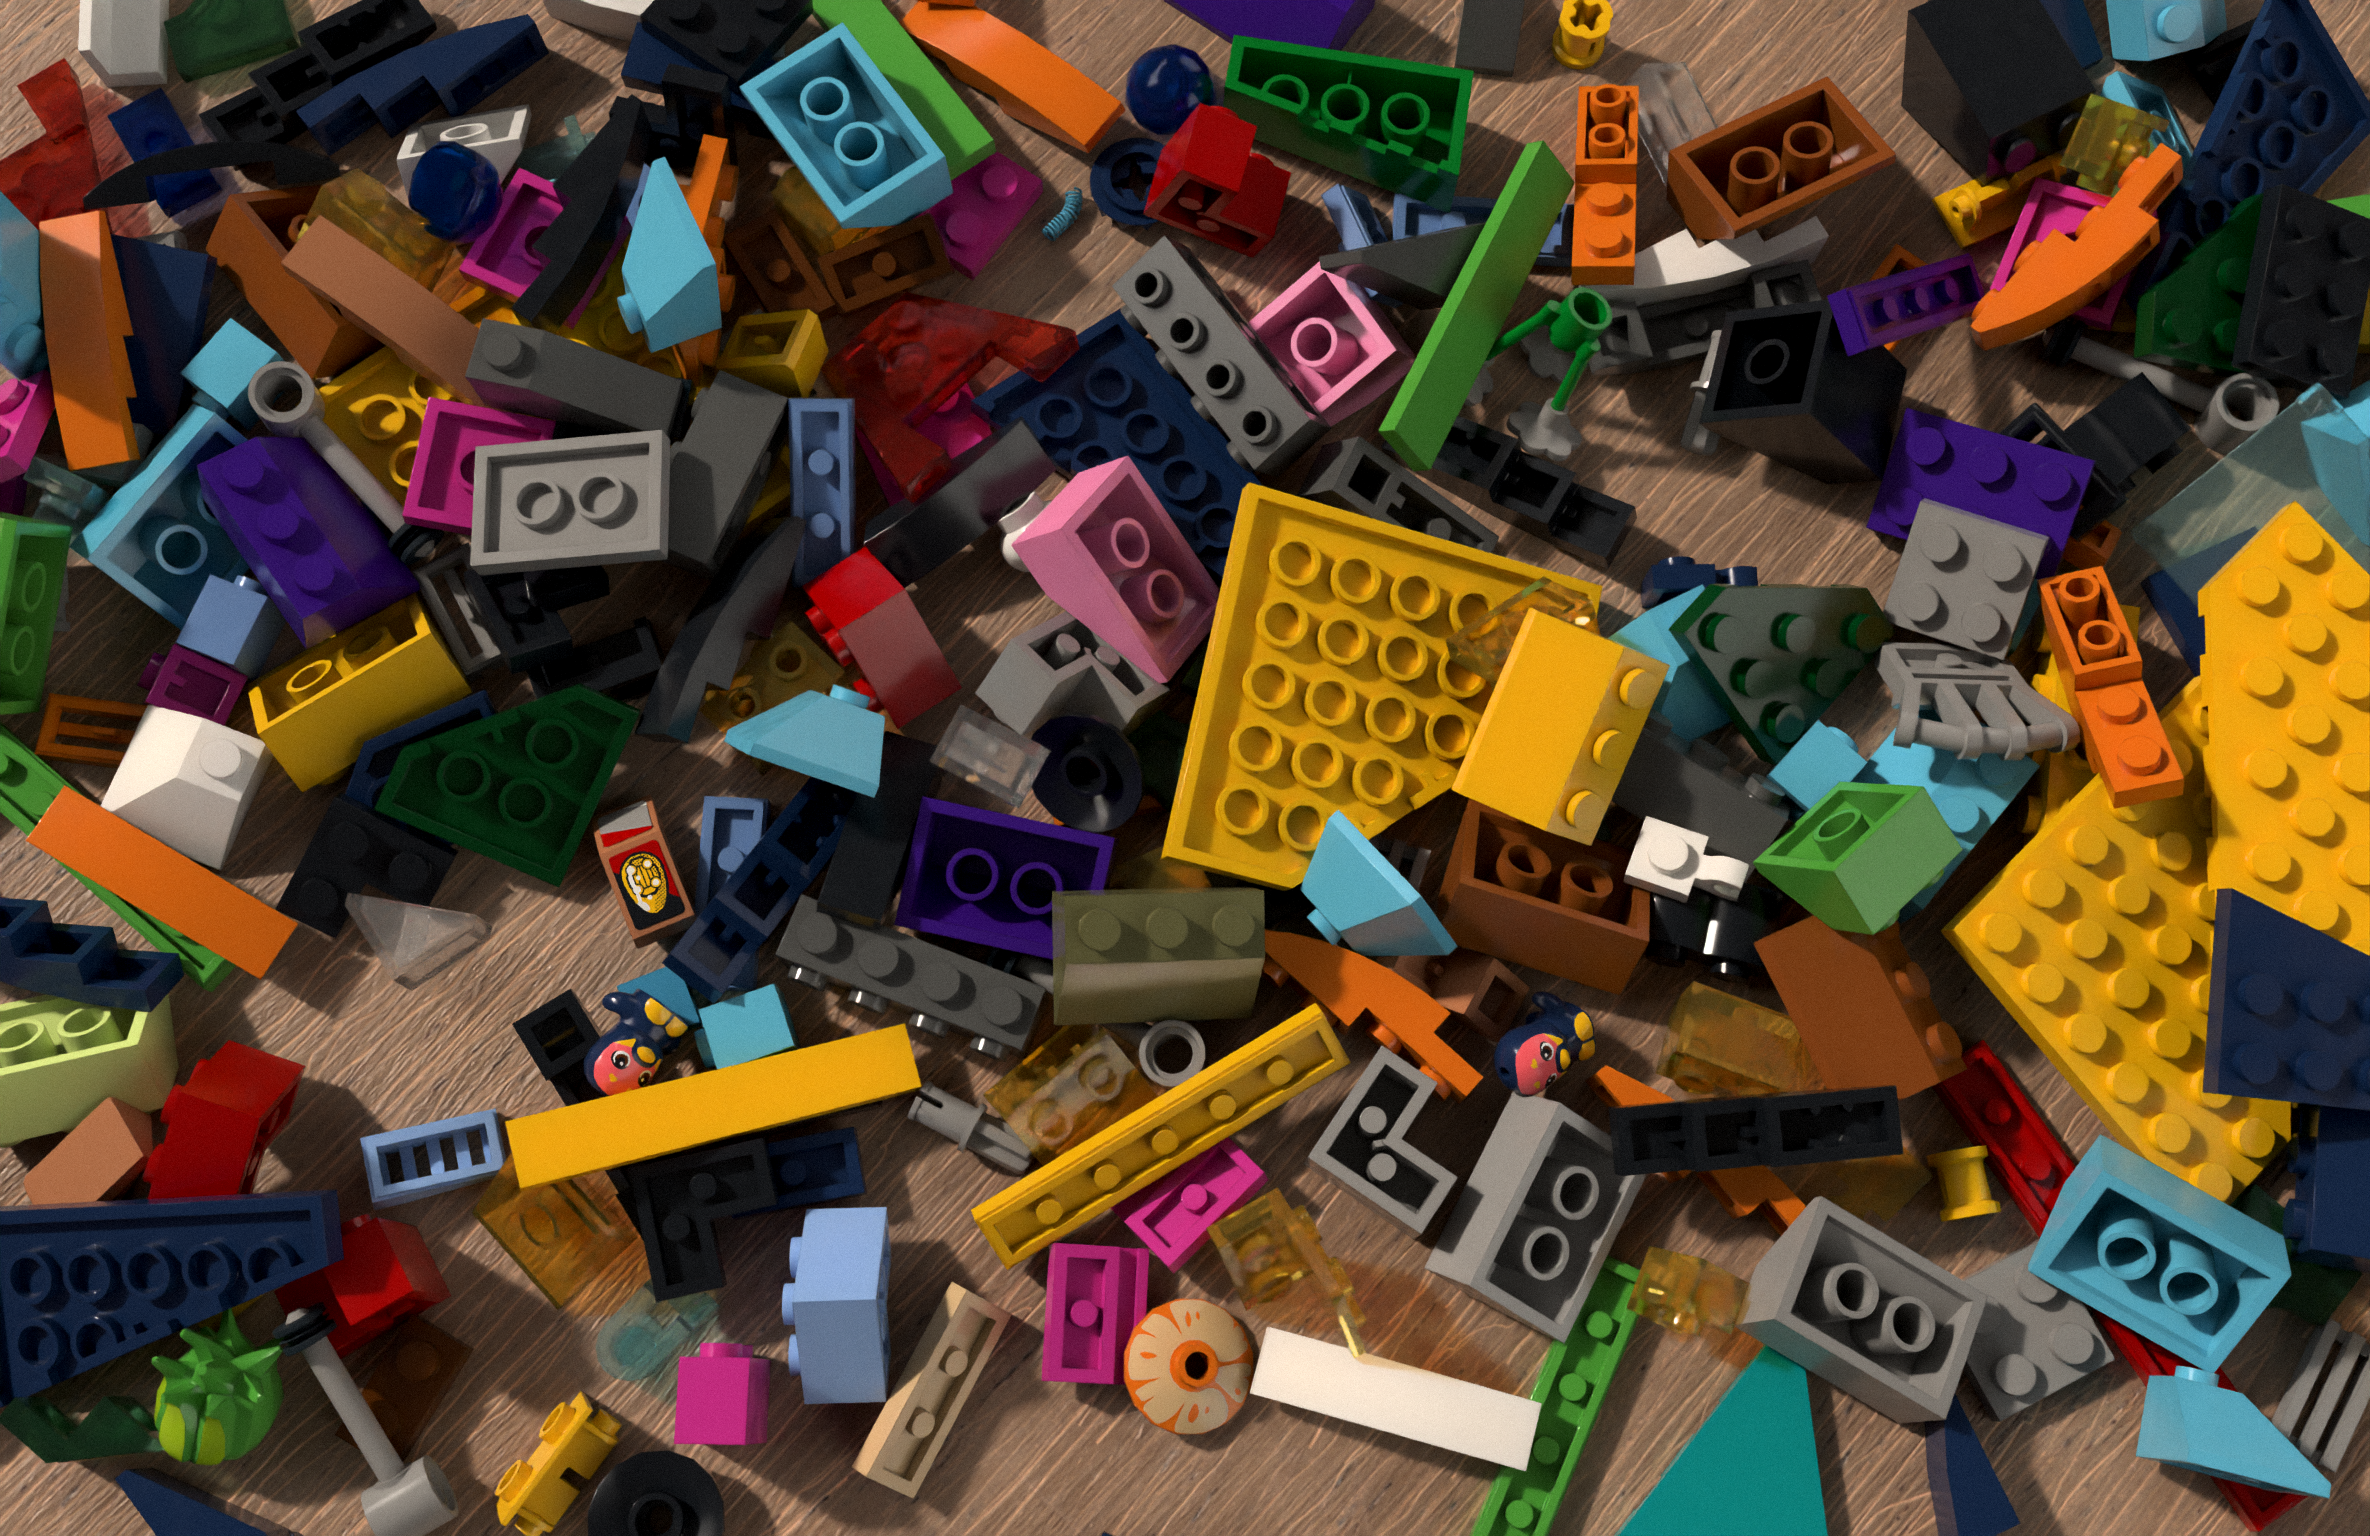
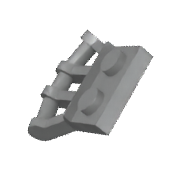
[1874,642,2080,761]

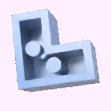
[782,1207,892,1404]

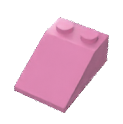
[1248,261,1416,426]
[1011,455,1220,684]

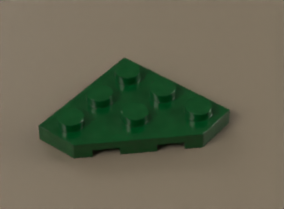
[2134,193,2286,388]
[1668,584,1895,765]
[374,683,641,887]

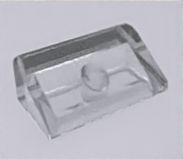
[1622,62,1718,186]

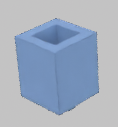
[176,574,286,681]

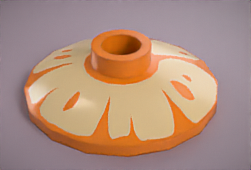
[1124,1299,1253,1434]

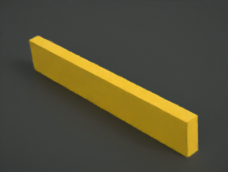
[971,1003,1351,1270]
[505,1023,922,1191]

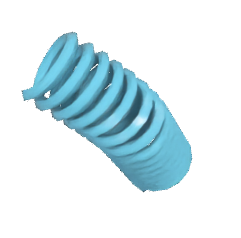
[1042,187,1083,241]

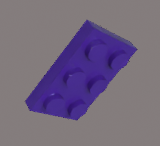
[1866,408,2096,580]

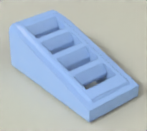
[360,1108,509,1210]

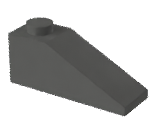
[1319,222,1486,310]
[465,318,684,438]
[1297,436,1499,553]

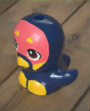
[584,989,689,1097]
[1494,991,1596,1095]

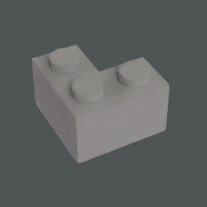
[975,611,1170,742]
[1304,1046,1458,1239]

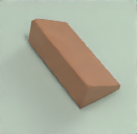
[24,1097,153,1205]

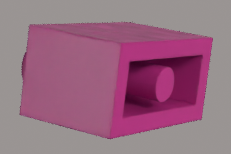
[674,1343,771,1445]

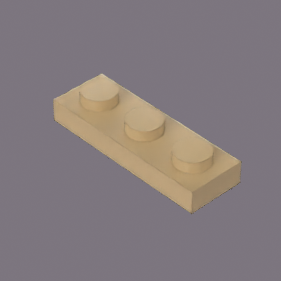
[852,1282,1012,1499]

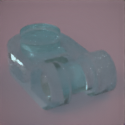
[596,1278,720,1381]

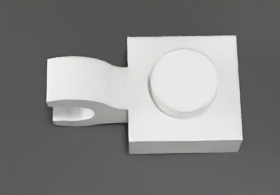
[1623,816,1749,903]

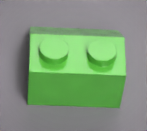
[1753,782,1963,935]

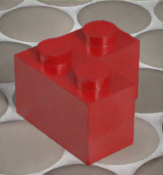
[1143,103,1291,258]
[802,546,962,729]
[143,1040,305,1199]
[274,1214,452,1359]

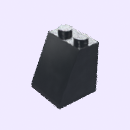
[1901,0,2096,185]
[1700,299,1907,484]

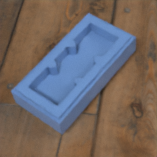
[1321,184,1403,308]

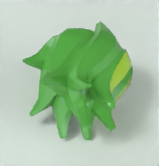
[151,1308,285,1466]

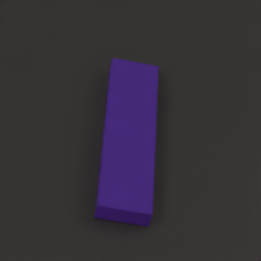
[1827,253,1985,356]

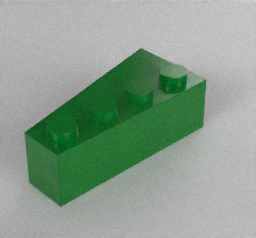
[1223,35,1474,213]

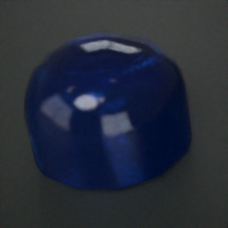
[1125,44,1217,135]
[408,141,503,245]

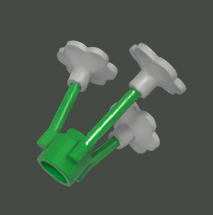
[1464,287,1612,461]

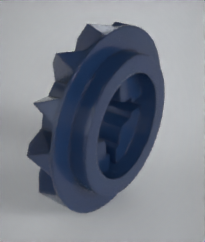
[1090,138,1165,231]

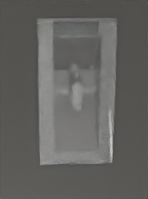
[929,704,1050,808]
[345,893,493,991]

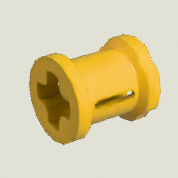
[1551,0,1613,70]
[1926,1145,2002,1222]

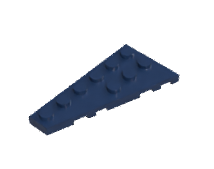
[2124,0,2370,317]
[971,308,1263,582]
[2203,888,2370,1111]
[0,1189,344,1408]

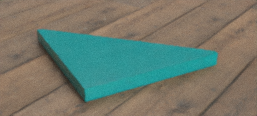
[1614,1344,1828,1536]

